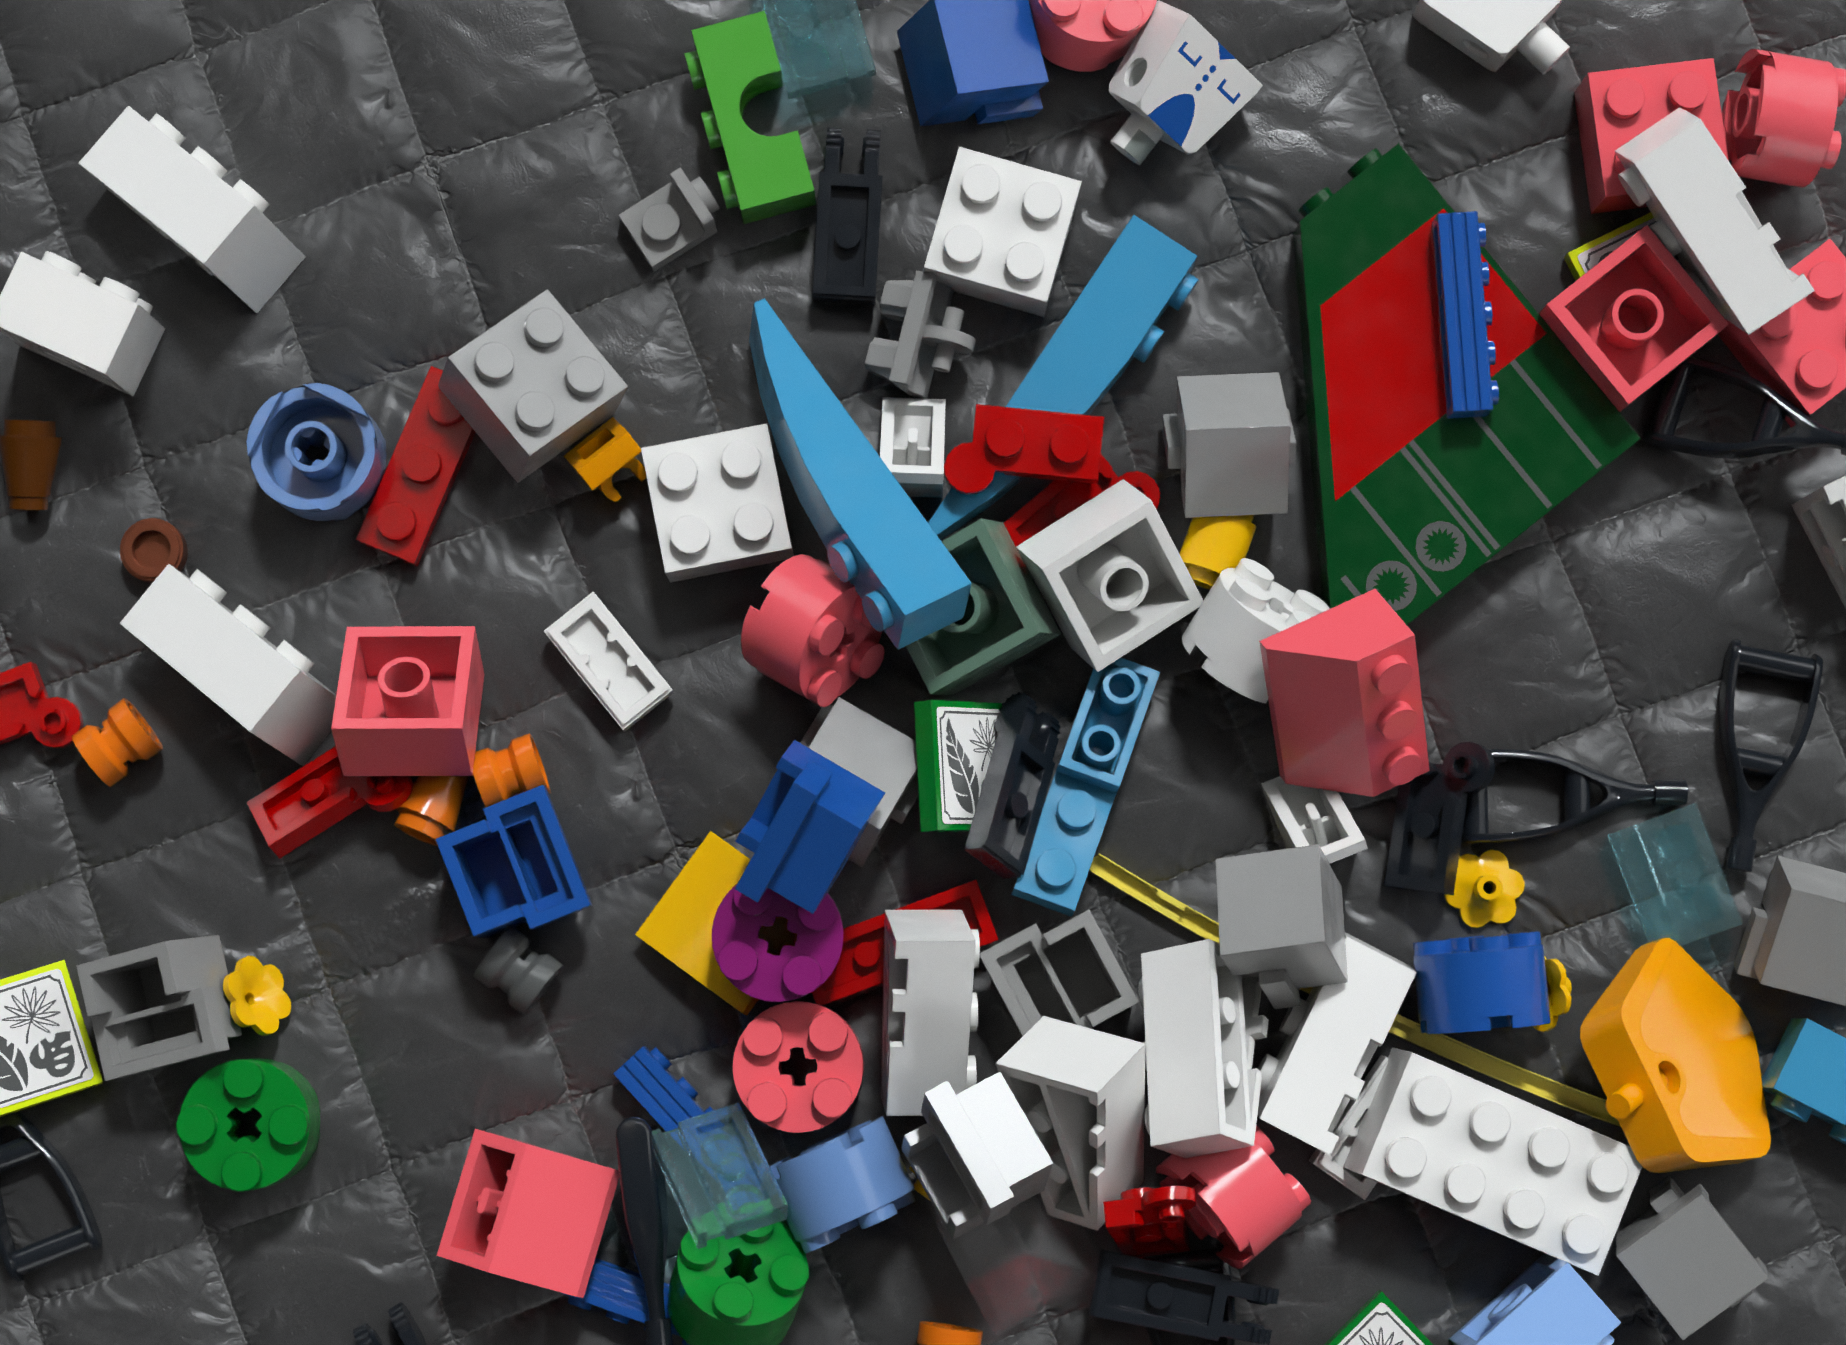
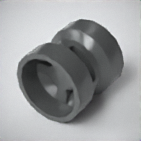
[473,926,564,1016]

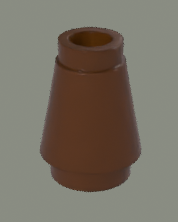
[0,419,62,510]

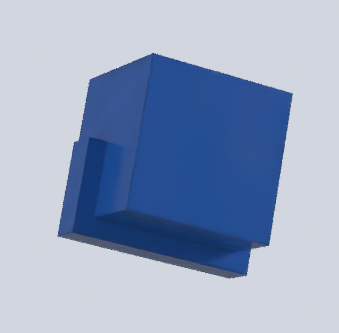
[897,0,1049,127]
[735,740,885,914]
[436,785,593,939]

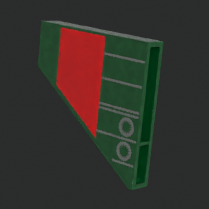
[1293,143,1641,625]

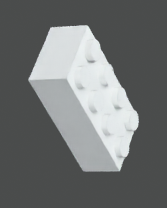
[1343,1048,1642,1276]

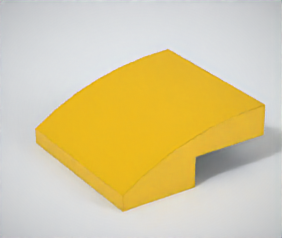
[635,831,797,1016]

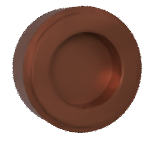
[120,518,188,583]

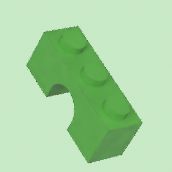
[684,11,816,224]

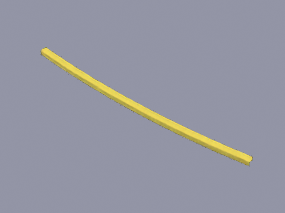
[1089,853,1621,1127]

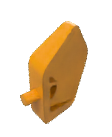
[1580,938,1771,1173]

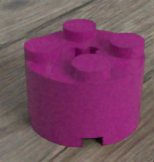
[712,884,843,1002]

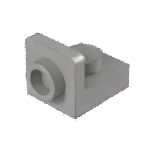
[619,167,720,272]

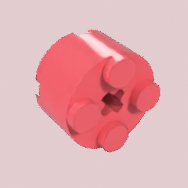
[1028,0,1157,72]
[1722,49,1846,187]
[741,554,885,707]
[733,1001,864,1133]
[1156,1125,1311,1269]

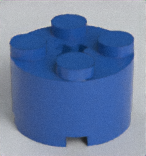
[1413,931,1551,1034]

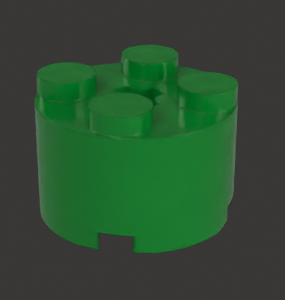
[176,1058,321,1192]
[667,1202,809,1345]

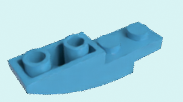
[1011,658,1160,917]

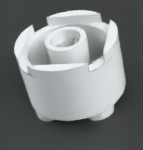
[1182,558,1330,704]

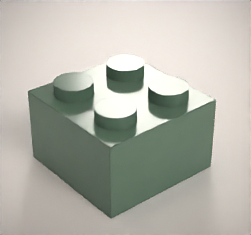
[906,518,1061,695]

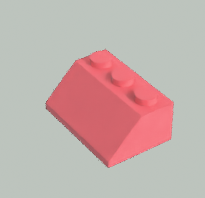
[1259,589,1430,797]

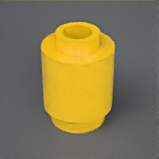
[1179,515,1257,590]

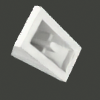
[880,397,946,498]
[1261,776,1368,864]

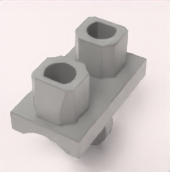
[865,270,976,399]

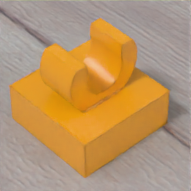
[564,417,647,502]

